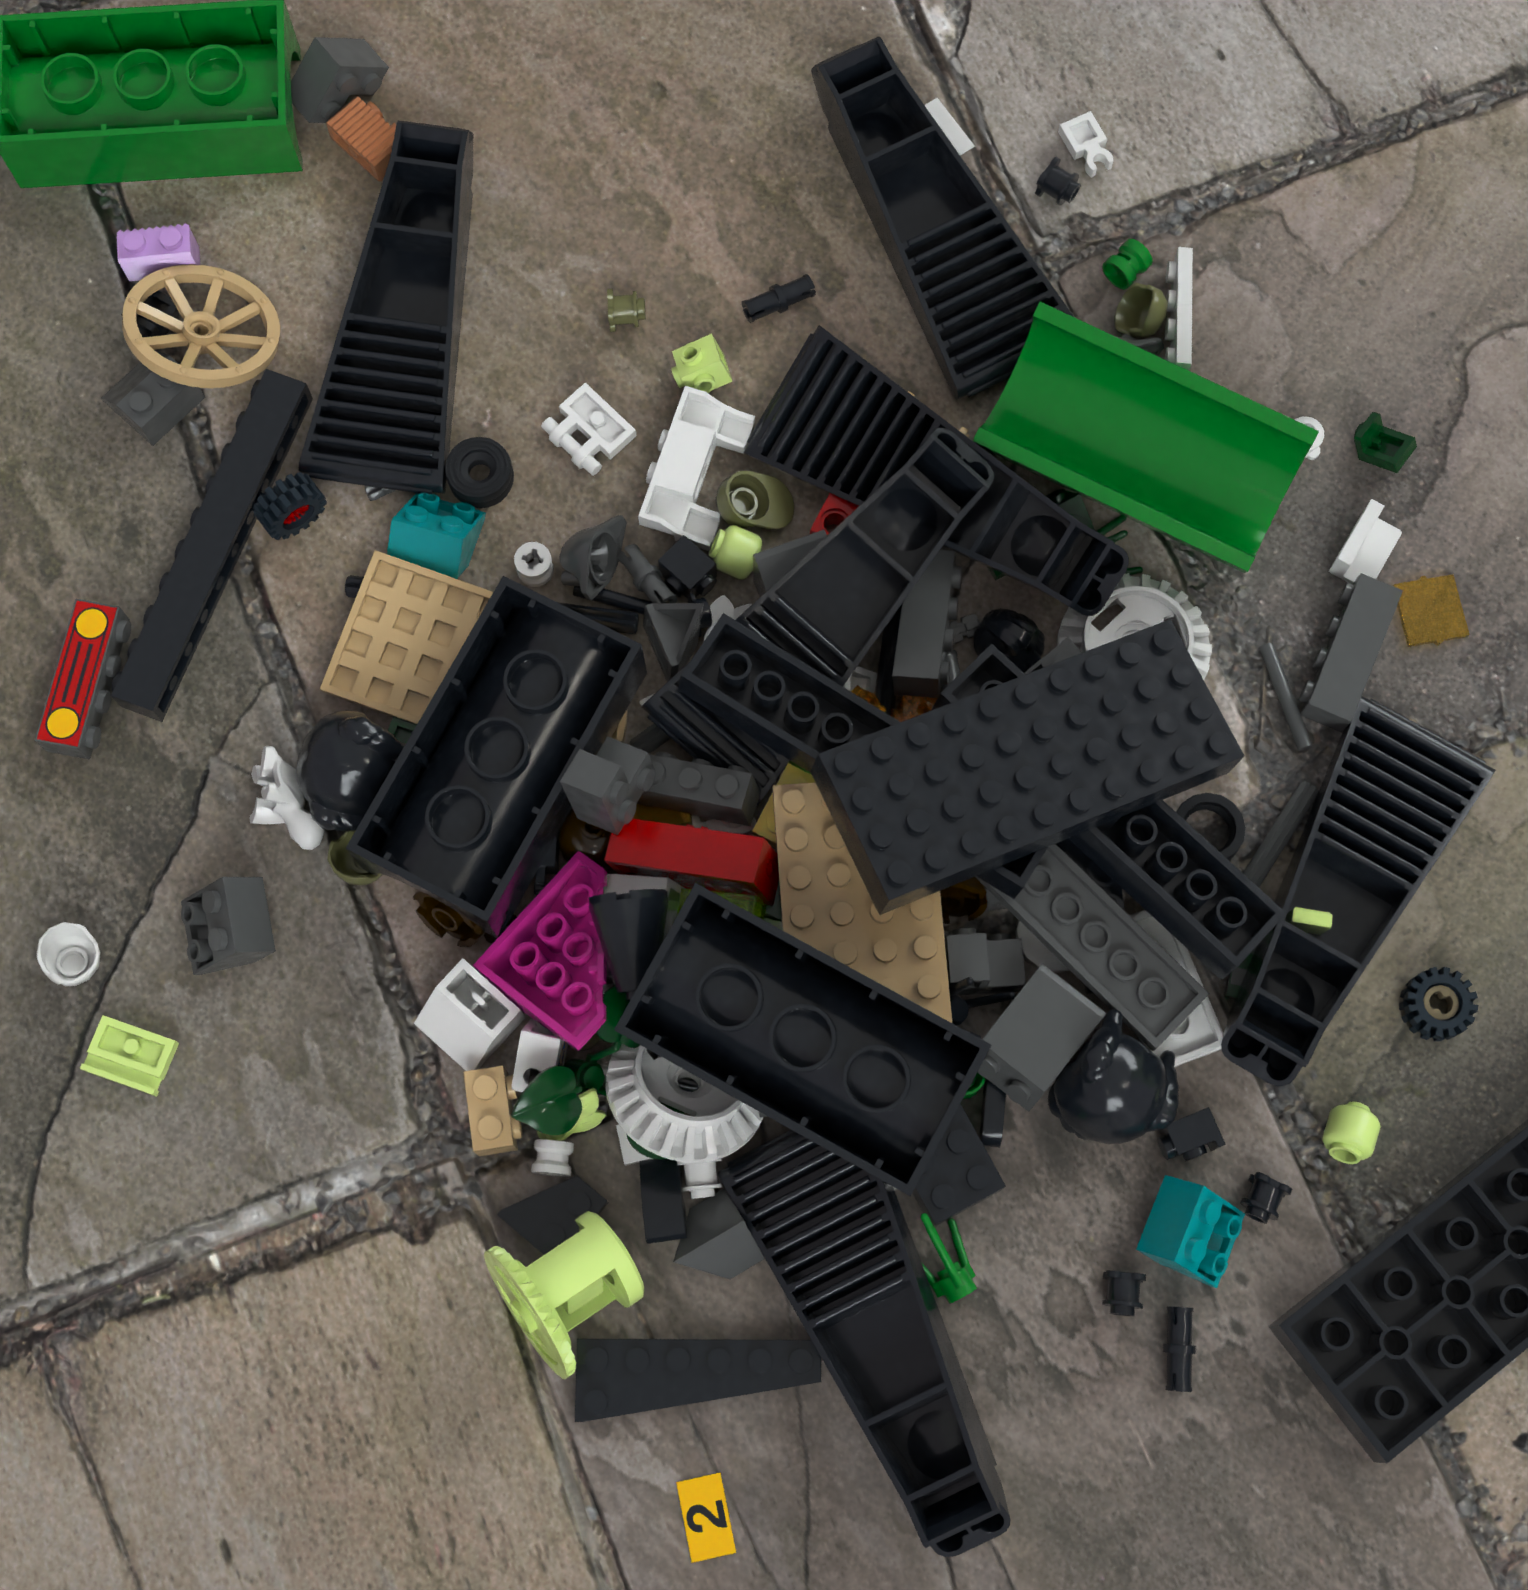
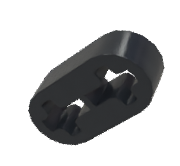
[979,1078,1006,1148]

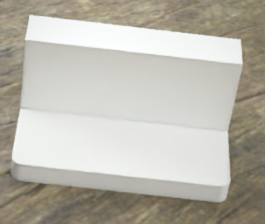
[1328,499,1402,584]

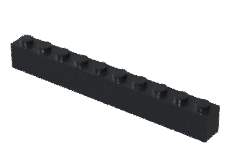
[111,369,313,722]

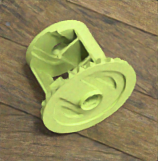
[484,1211,644,1379]

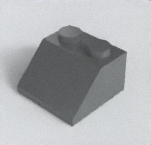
[101,350,205,446]

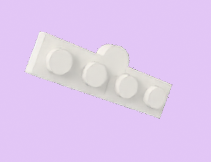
[1165,247,1193,370]

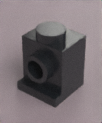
[1157,1107,1226,1162]

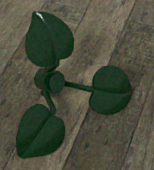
[511,985,684,1160]

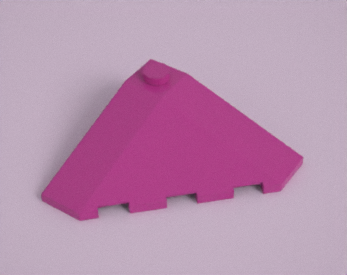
[472,851,607,1051]

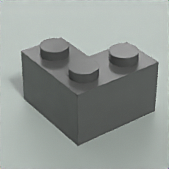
[291,37,389,123]
[560,736,655,835]
[945,928,1026,996]

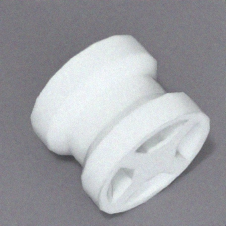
[514,542,554,587]
[531,1139,574,1177]

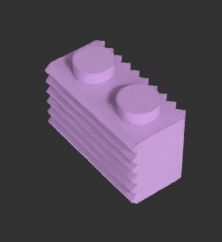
[117,223,200,281]

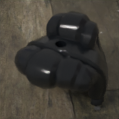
[974,608,1045,673]

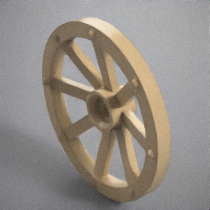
[122,264,280,388]

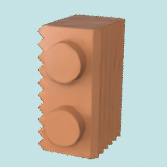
[326,96,396,182]

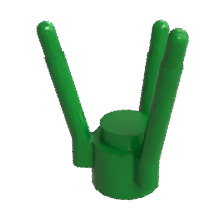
[920,1213,977,1304]

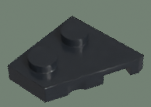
[497,1176,609,1255]

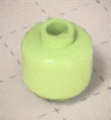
[709,525,762,580]
[1322,1102,1381,1164]

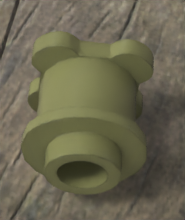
[607,289,646,332]

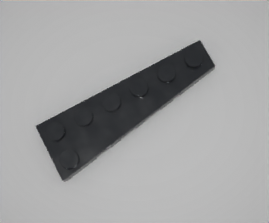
[575,1339,821,1422]

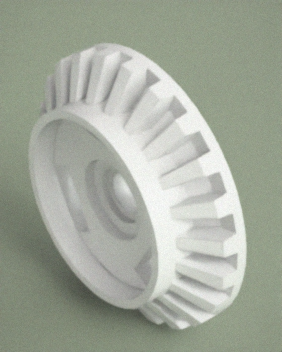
[1057,573,1212,680]
[605,1044,763,1163]

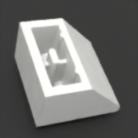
[414,958,525,1071]

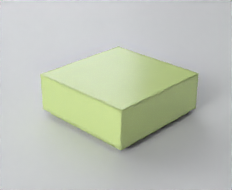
[1285,907,1333,935]

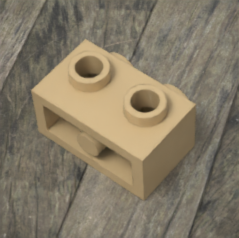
[463,1065,523,1156]

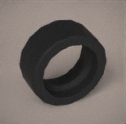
[1176,793,1246,860]

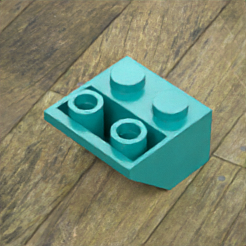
[387,493,486,579]
[1136,1175,1245,1288]

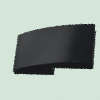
[639,1159,687,1244]

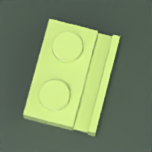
[80,1015,179,1097]

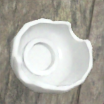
[37,922,100,986]

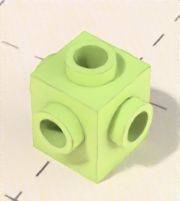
[671,333,732,393]

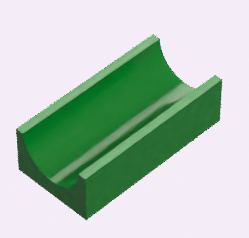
[0,0,303,188]
[973,302,1319,573]

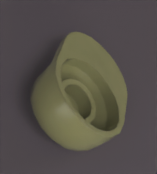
[716,471,794,530]

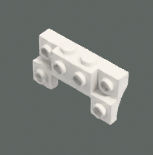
[638,386,755,551]

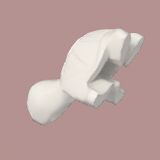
[250,746,325,850]

